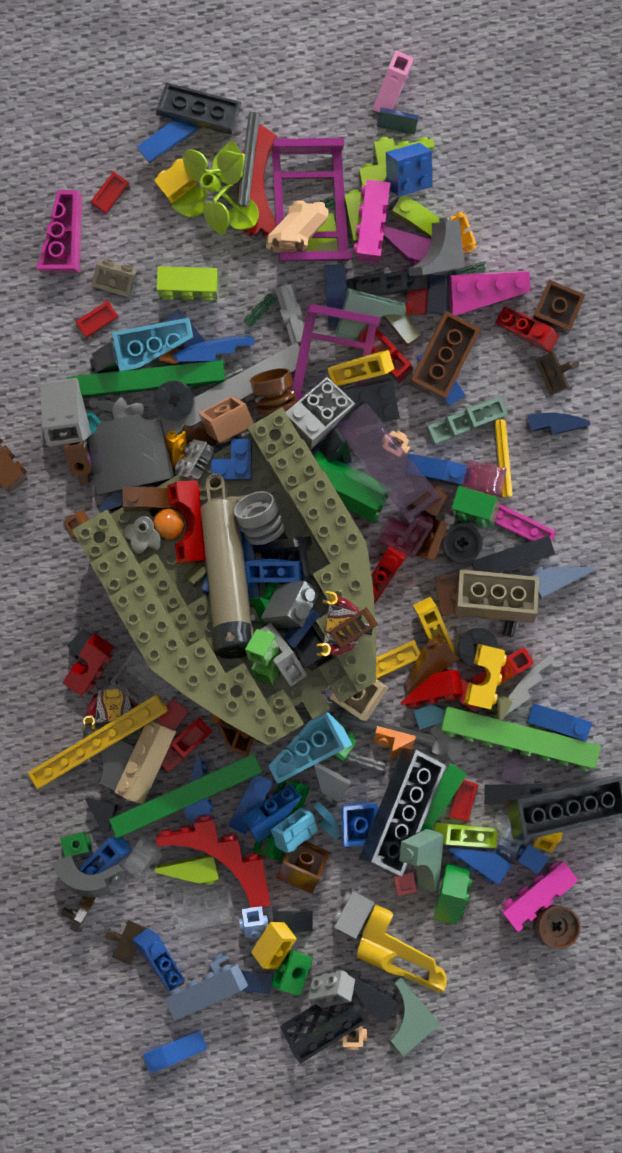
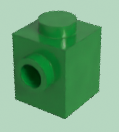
[60,831,92,857]

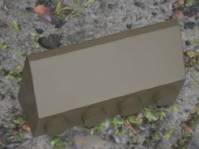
[455,569,539,623]

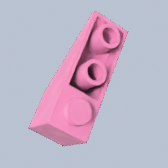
[372,51,414,113]

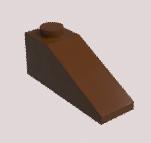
[122,487,178,511]
[404,635,458,694]

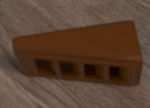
[329,607,378,649]

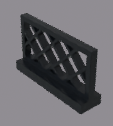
[254,536,312,587]
[280,994,369,1064]

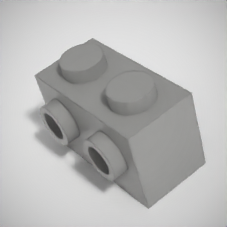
[308,971,355,1008]

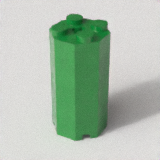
[314,451,393,524]

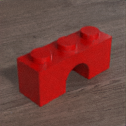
[62,633,115,697]

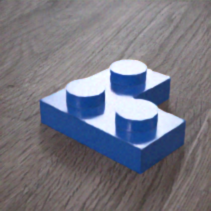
[211,439,252,480]

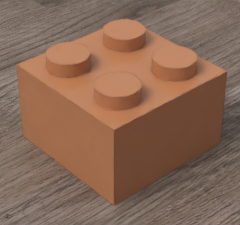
[198,396,254,443]

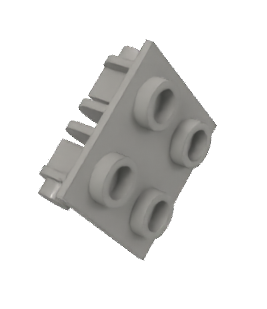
[174,440,214,481]

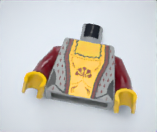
[317,591,373,656]
[83,677,141,729]

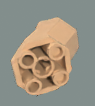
[266,201,328,253]

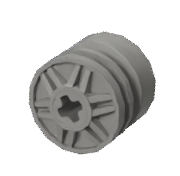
[234,491,285,545]

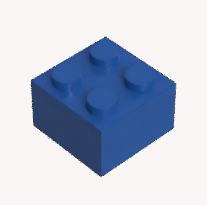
[386,142,433,197]

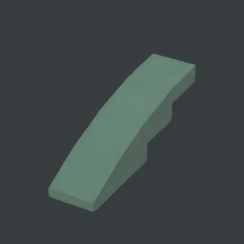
[425,396,508,445]

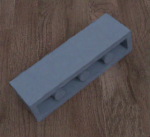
[164,964,248,1021]

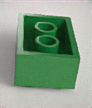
[452,486,500,530]

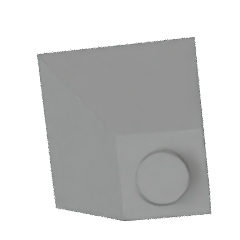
[314,763,351,803]

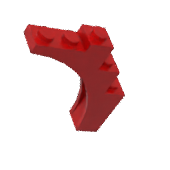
[237,125,277,239]
[156,814,271,908]

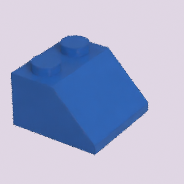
[341,801,378,847]

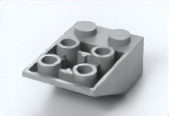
[286,377,355,450]
[40,378,91,446]

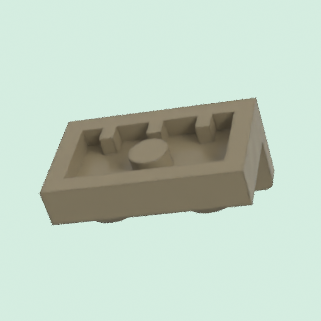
[91,259,137,297]

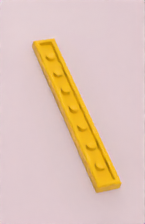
[28,694,169,790]

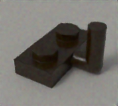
[535,351,579,395]
[61,897,96,932]
[106,920,147,965]

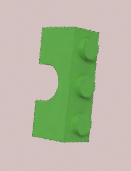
[245,629,280,686]

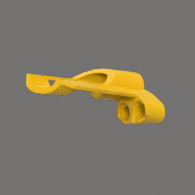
[357,904,447,993]

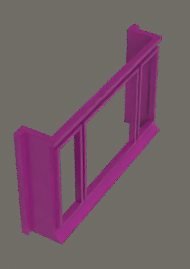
[271,138,352,263]
[287,304,380,442]

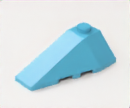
[112,318,193,371]
[269,712,352,784]

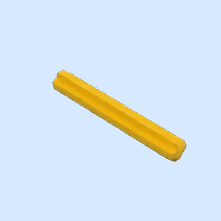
[494,420,512,497]

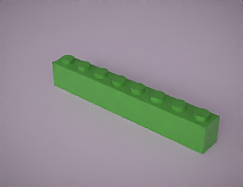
[439,706,601,771]

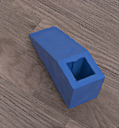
[184,757,213,820]
[241,784,302,843]
[448,847,512,885]
[133,928,185,991]

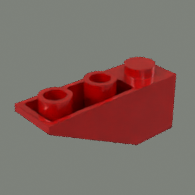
[495,306,560,353]
[371,541,410,605]
[472,647,535,684]
[400,670,463,709]

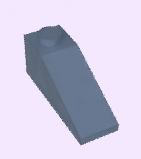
[532,567,594,599]

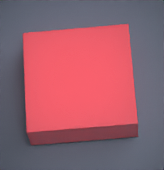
[393,872,417,896]

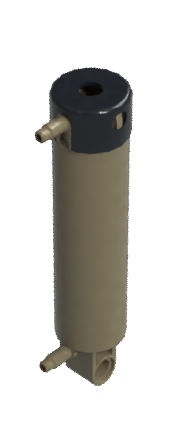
[201,474,253,659]

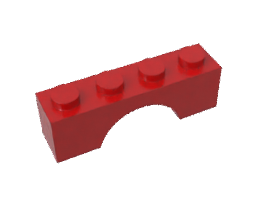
[167,481,206,564]

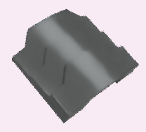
[87,414,174,495]

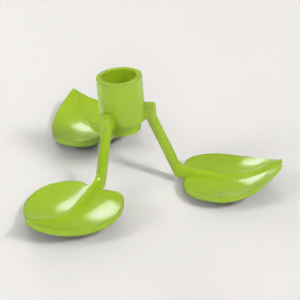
[171,140,259,230]
[183,149,245,235]

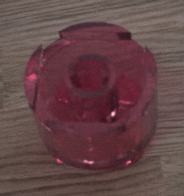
[463,460,507,496]

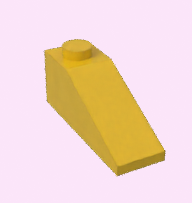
[327,350,394,386]
[413,597,457,655]

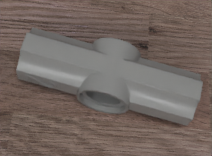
[275,284,304,345]

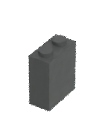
[261,581,320,629]

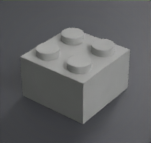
[332,889,374,939]

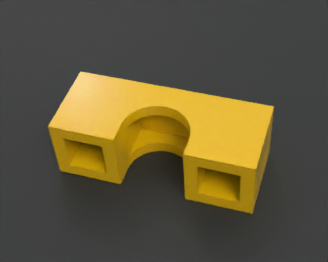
[464,644,506,709]

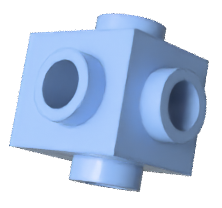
[239,906,268,939]

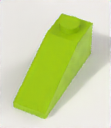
[391,195,439,238]
[435,823,498,848]
[155,854,220,885]

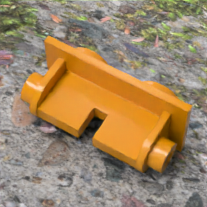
[450,211,477,253]
[166,430,186,472]

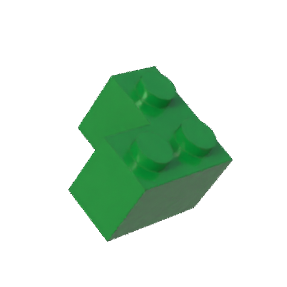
[433,864,472,925]

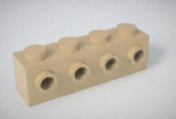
[115,721,176,804]

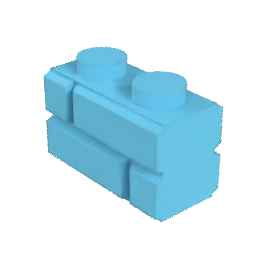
[271,808,318,853]

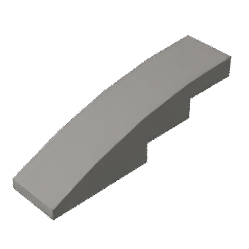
[505,654,554,716]

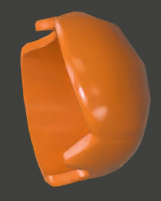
[154,509,185,540]

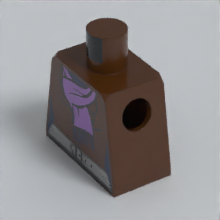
[64,439,92,485]

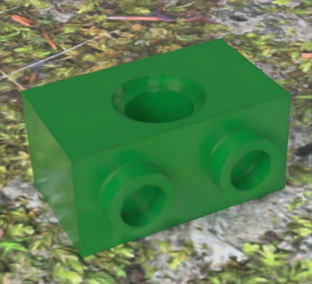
[271,949,313,996]

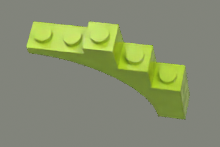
[344,137,435,245]

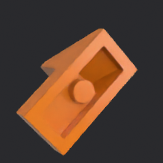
[373,726,416,760]

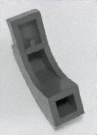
[52,855,126,898]

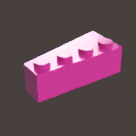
[353,179,390,264]
[36,190,82,273]
[448,270,530,315]
[500,860,579,932]

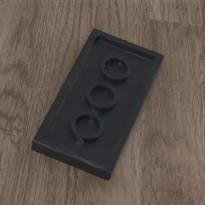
[156,82,241,135]

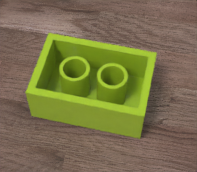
[157,266,218,302]

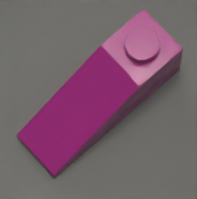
[383,226,431,266]

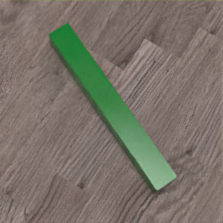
[67,360,226,398]
[109,754,264,838]

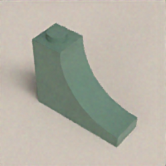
[335,288,406,341]
[399,829,444,892]
[390,977,440,1056]

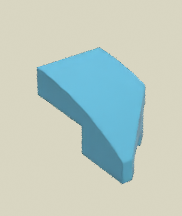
[414,704,444,729]
[313,801,340,840]

